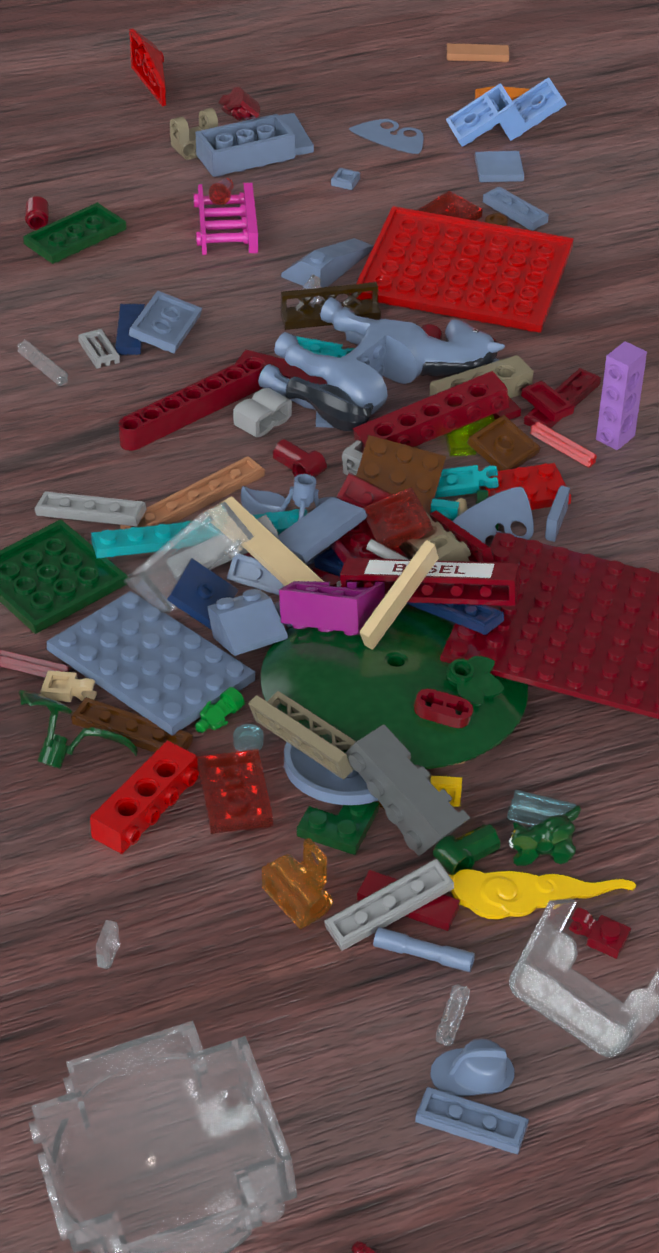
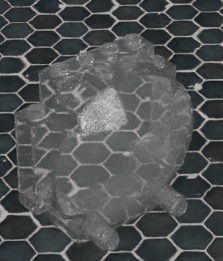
[28,1021,297,1253]

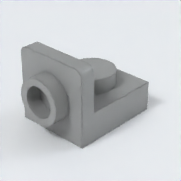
[342,440,363,475]

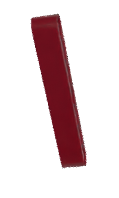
[119,357,265,451]

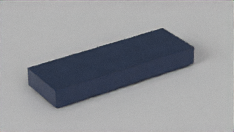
[115,304,145,355]

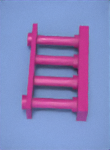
[194,183,258,255]

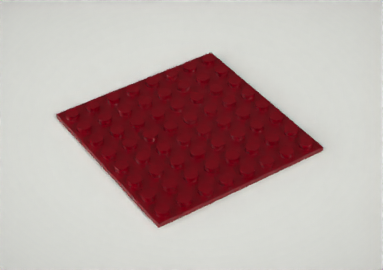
[440,532,659,719]

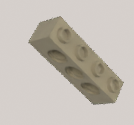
[429,355,534,398]
[387,506,471,562]

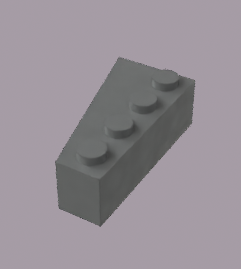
[346,724,470,856]

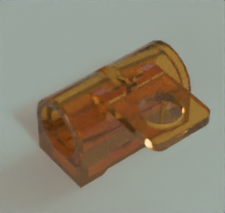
[262,838,333,930]

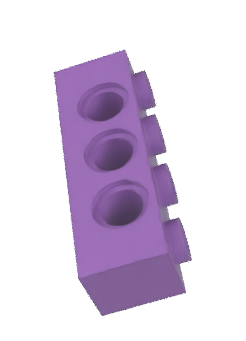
[596,341,647,450]

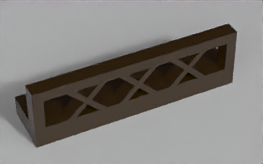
[281,282,381,330]

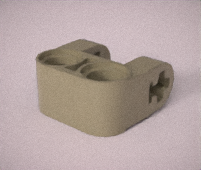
[170,108,218,160]

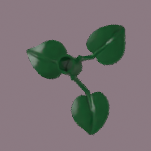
[18,690,138,769]

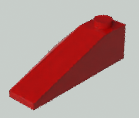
[129,29,166,106]

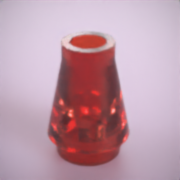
[209,178,234,205]

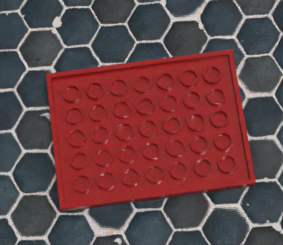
[356,206,574,333]

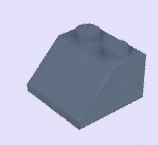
[207,589,288,656]

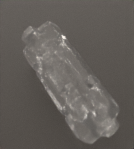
[435,984,470,1046]

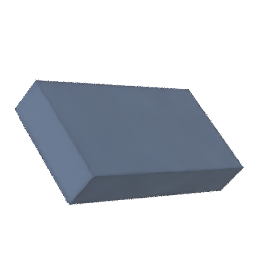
[545,486,570,542]

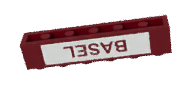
[340,558,520,606]

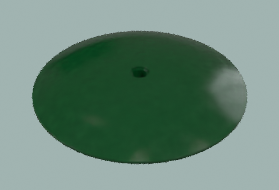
[261,604,528,770]

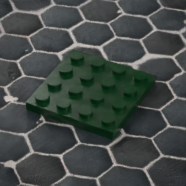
[0,519,128,634]

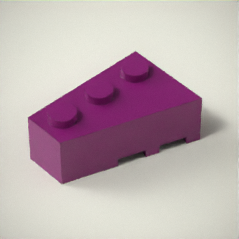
[279,581,385,636]

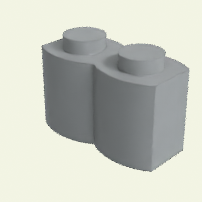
[233,388,292,437]

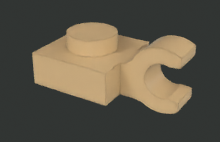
[40,671,97,702]

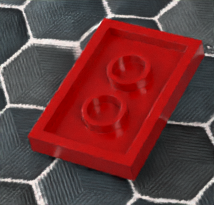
[480,463,571,510]

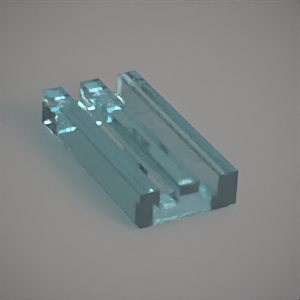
[507,790,576,826]

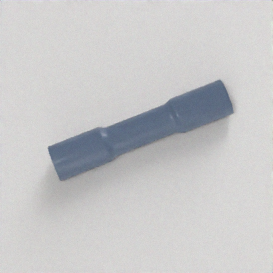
[373,927,475,973]

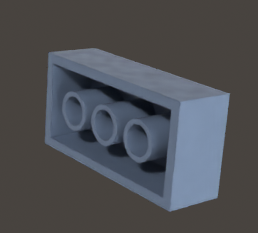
[195,114,295,177]

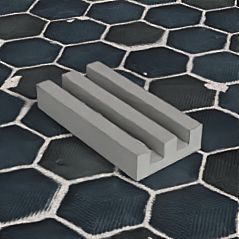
[78,329,120,369]

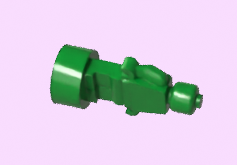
[195,687,245,733]

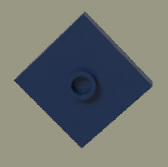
[166,558,239,630]

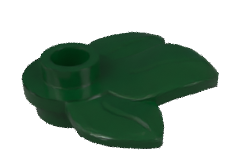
[446,656,505,706]

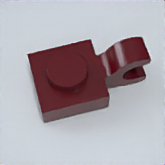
[569,907,631,959]

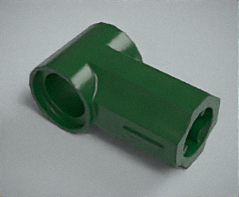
[433,824,501,875]

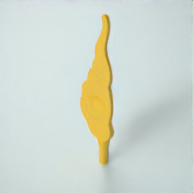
[449,869,636,919]

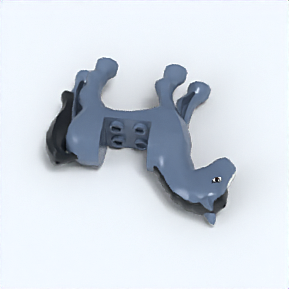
[258,297,505,432]

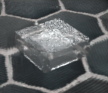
[95,920,120,969]

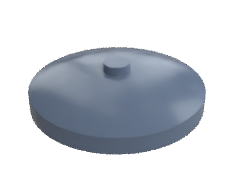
[284,742,378,805]

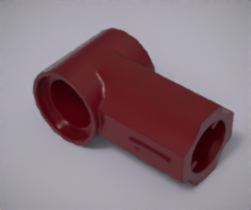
[273,439,327,477]

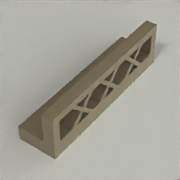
[248,691,356,780]

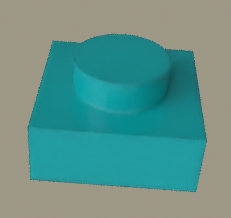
[430,498,459,521]

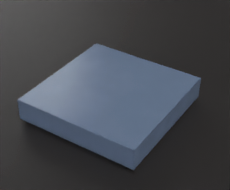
[475,151,524,182]

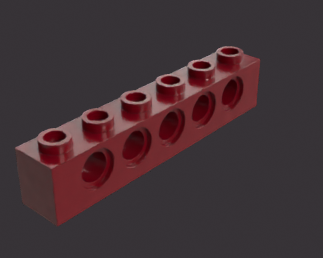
[353,371,509,453]

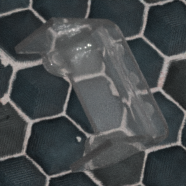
[124,501,254,614]
[509,899,659,1057]

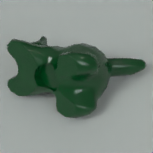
[508,806,581,866]

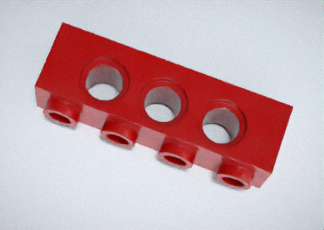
[90,740,199,854]

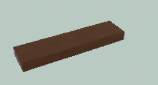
[71,697,193,753]

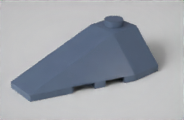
[281,238,374,289]

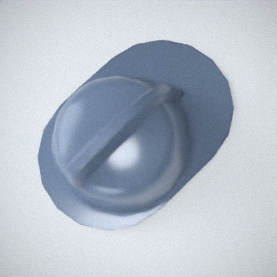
[430,1038,515,1097]

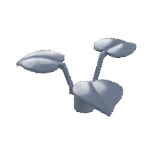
[241,474,340,565]

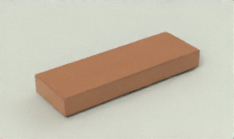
[447,43,509,62]

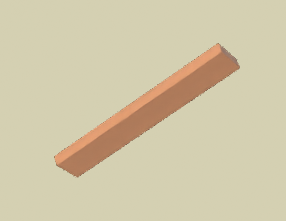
[120,456,265,529]

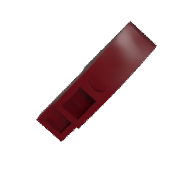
[218,87,260,121]

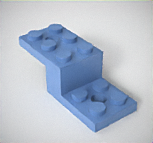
[446,77,567,147]

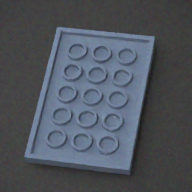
[47,591,255,736]

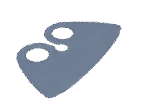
[349,119,424,154]
[453,487,534,543]

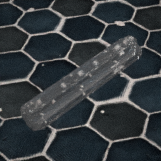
[17,340,69,386]

